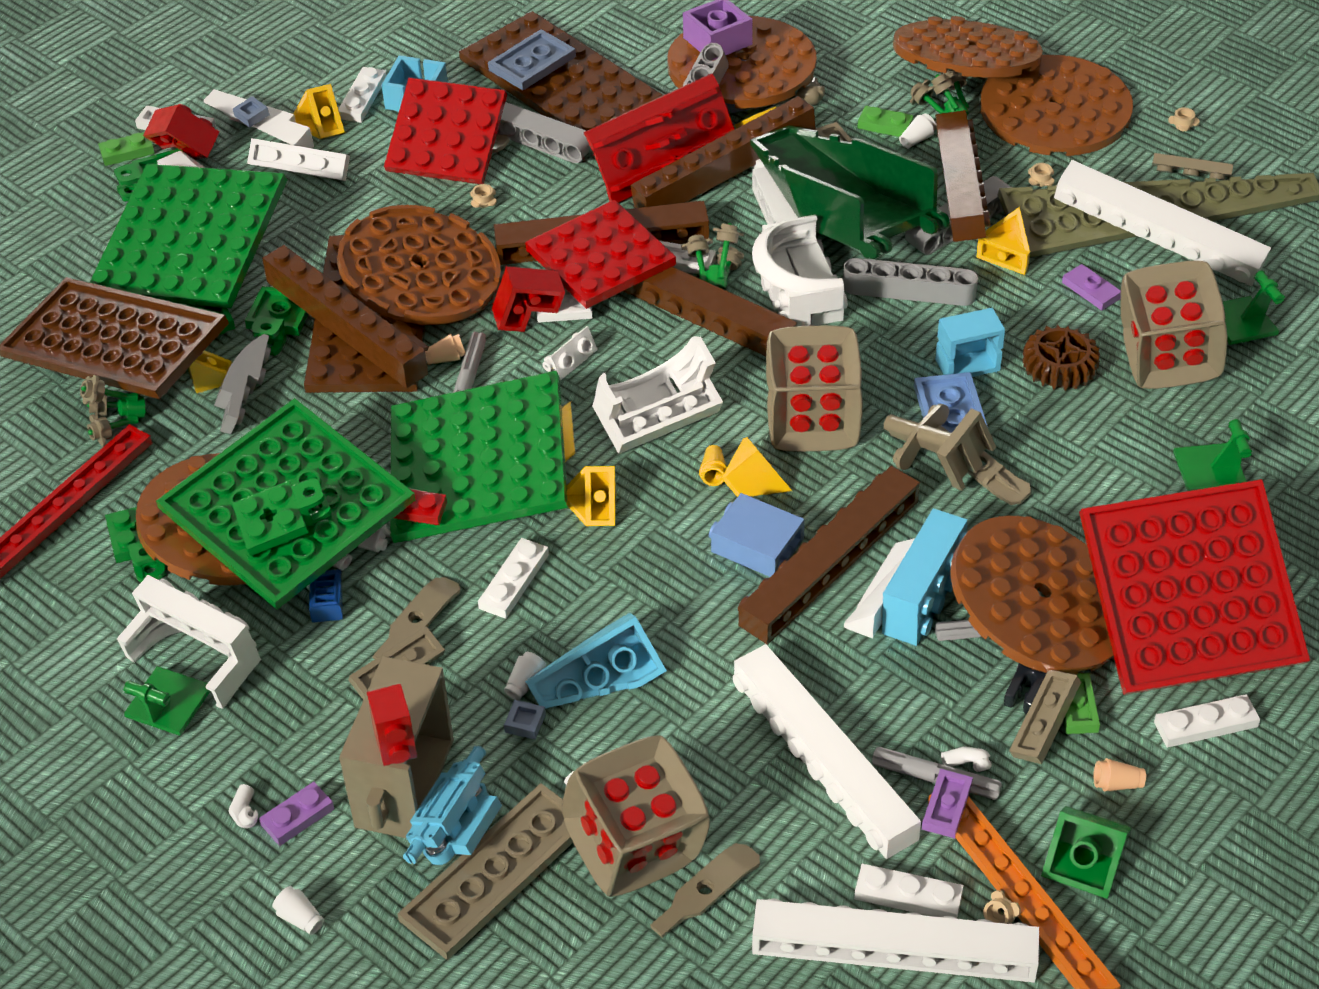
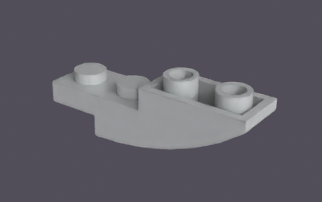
[214,334,271,434]

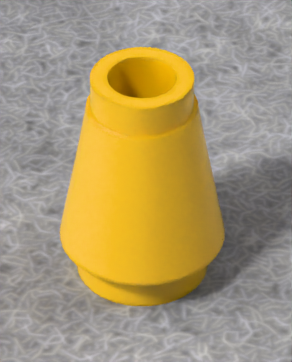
[699,445,727,486]

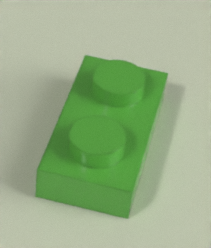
[857,106,914,137]
[98,132,155,166]
[1063,673,1100,734]

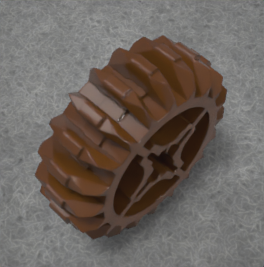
[1023,324,1100,391]

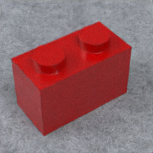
[366,683,417,766]

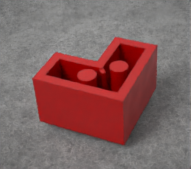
[143,104,220,160]
[492,266,565,332]

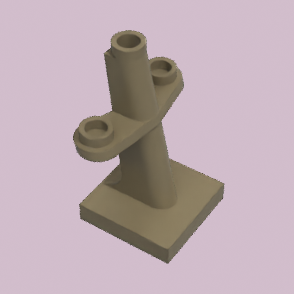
[884,404,996,491]

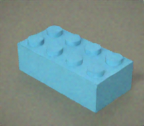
[882,508,967,646]

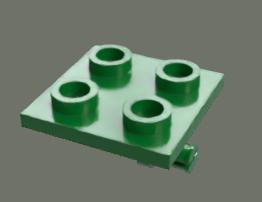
[1223,270,1285,345]
[1173,419,1252,491]
[123,666,211,736]

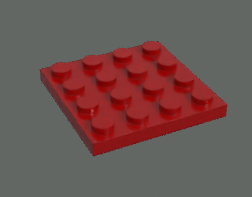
[384,77,507,184]
[525,200,676,309]

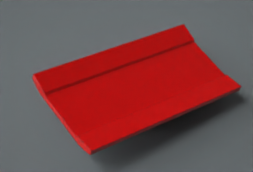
[584,73,734,203]

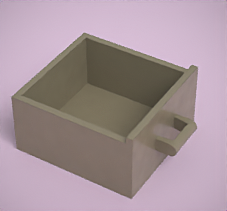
[339,656,454,838]

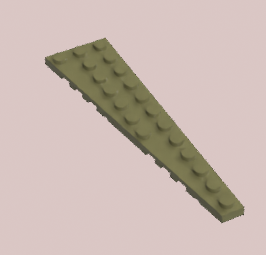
[997,173,1319,258]

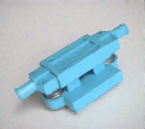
[403,746,502,865]

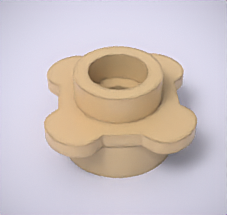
[1168,108,1200,131]
[1028,163,1055,187]
[470,184,497,208]
[983,890,1021,924]

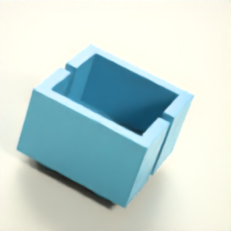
[382,55,448,112]
[935,307,1005,377]

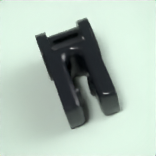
[1004,663,1047,714]

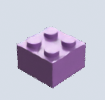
[683,0,752,60]

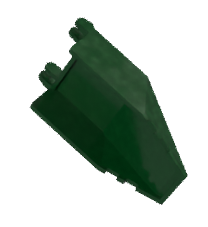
[750,125,950,259]

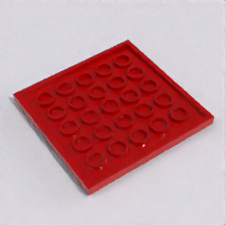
[1079,479,1310,695]

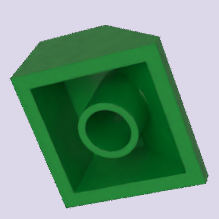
[1041,806,1131,899]

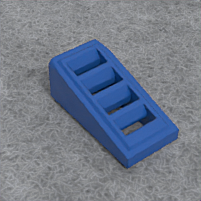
[309,569,343,623]

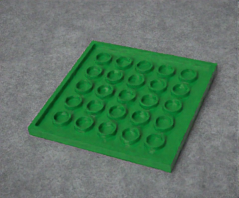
[89,164,288,308]
[390,371,568,543]
[156,398,416,610]

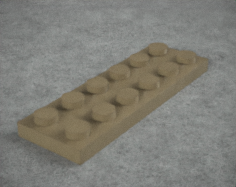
[397,783,573,961]

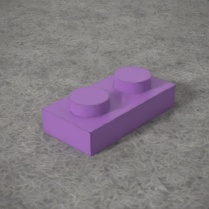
[922,769,973,839]
[259,782,334,846]

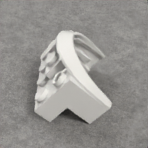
[752,215,844,326]
[592,336,723,454]
[117,575,261,709]

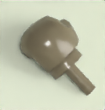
[797,77,825,106]

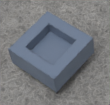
[232,96,270,128]
[504,700,546,740]

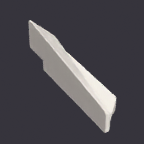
[204,89,314,149]
[844,538,915,639]

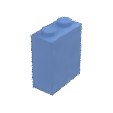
[709,493,804,577]

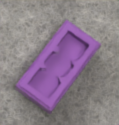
[1062,264,1121,311]

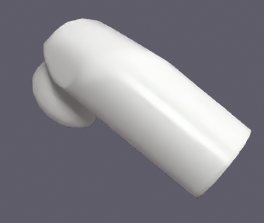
[941,746,992,772]
[229,784,258,829]

